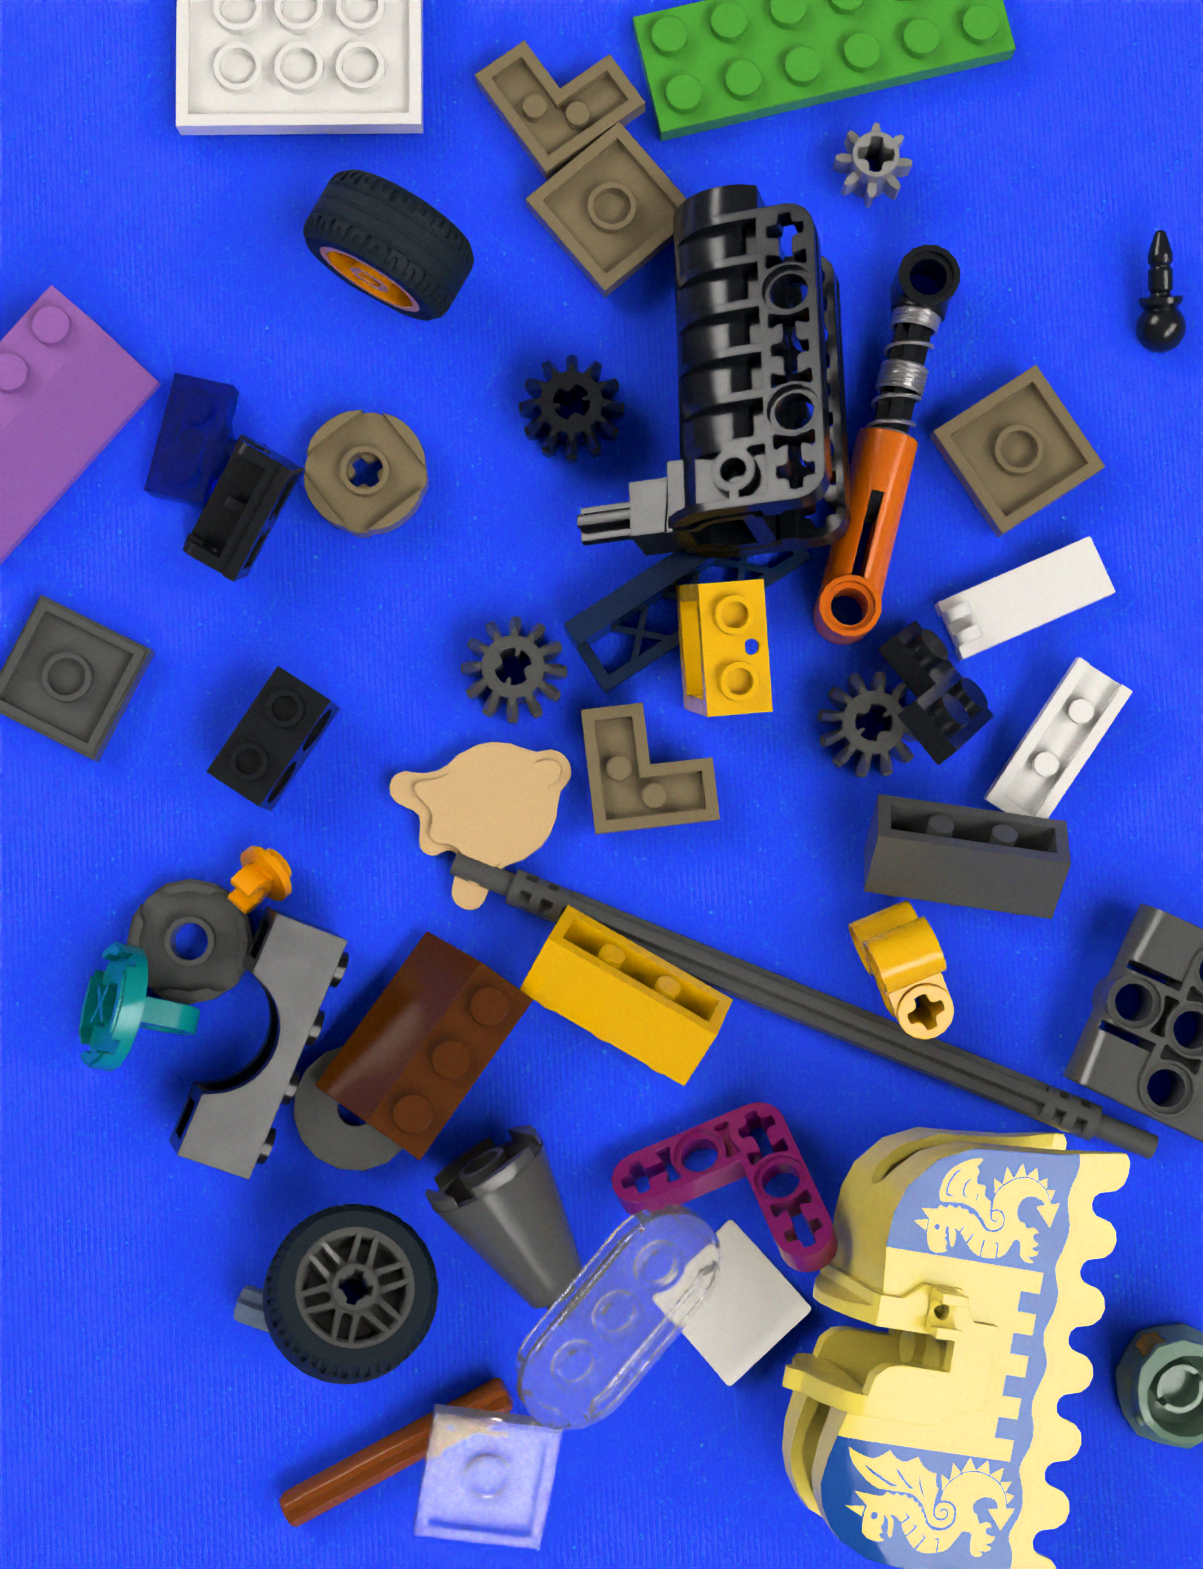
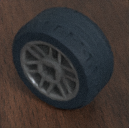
[263,1204,438,1384]

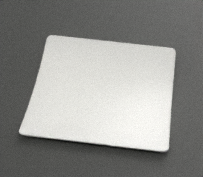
[650,1220,811,1386]

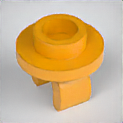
[227,846,292,915]

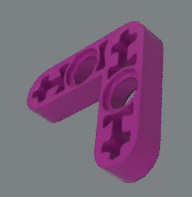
[611,1102,838,1273]

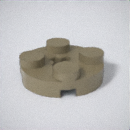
[304,410,429,538]

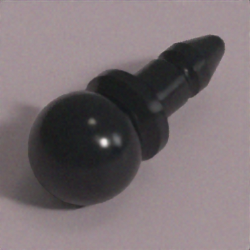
[1136,230,1186,353]

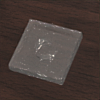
[413,1404,563,1549]

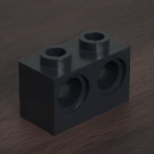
[206,666,340,811]

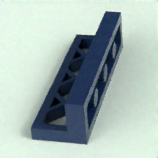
[564,549,811,694]

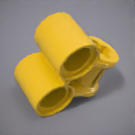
[848,900,954,1040]

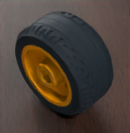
[303,169,474,321]

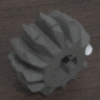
[461,616,568,724]
[816,672,918,778]

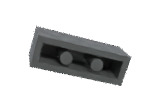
[864,794,1071,919]

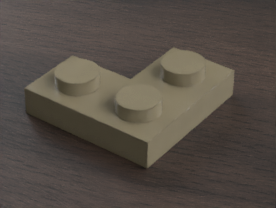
[475,40,645,181]
[581,702,720,835]

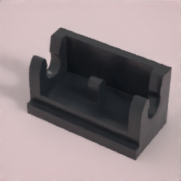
[182,434,304,582]

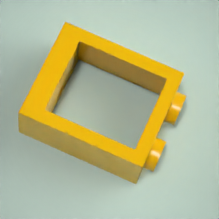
[675,579,773,717]

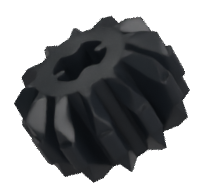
[519,354,624,464]

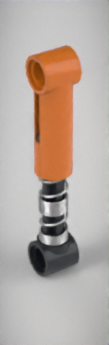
[813,245,960,645]

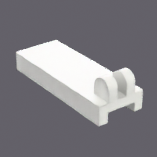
[934,536,1116,662]
[983,657,1133,818]

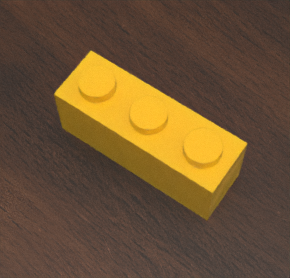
[520,905,733,1086]

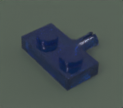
[144,373,267,508]

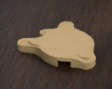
[389,742,571,910]

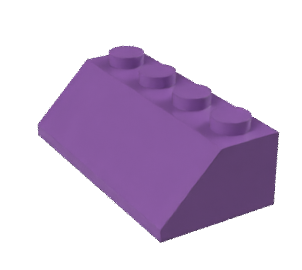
[0,285,161,565]

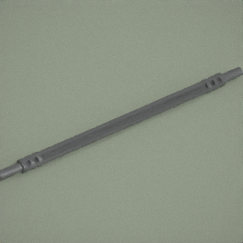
[449,851,1159,1159]

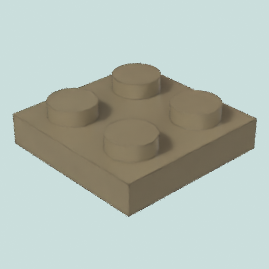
[525,122,686,298]
[930,365,1106,538]

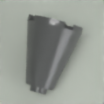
[425,1125,585,1311]

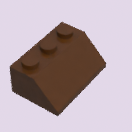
[315,931,534,1160]

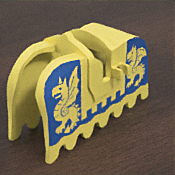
[782,1127,1130,1569]

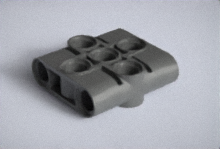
[1062,904,1203,1142]

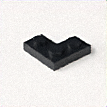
[878,620,994,765]

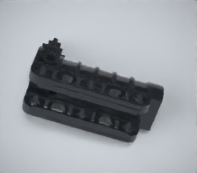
[577,184,852,558]

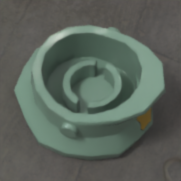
[1115,1323,1203,1449]

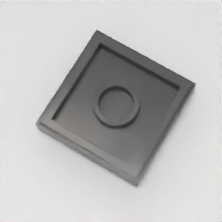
[0,595,155,762]

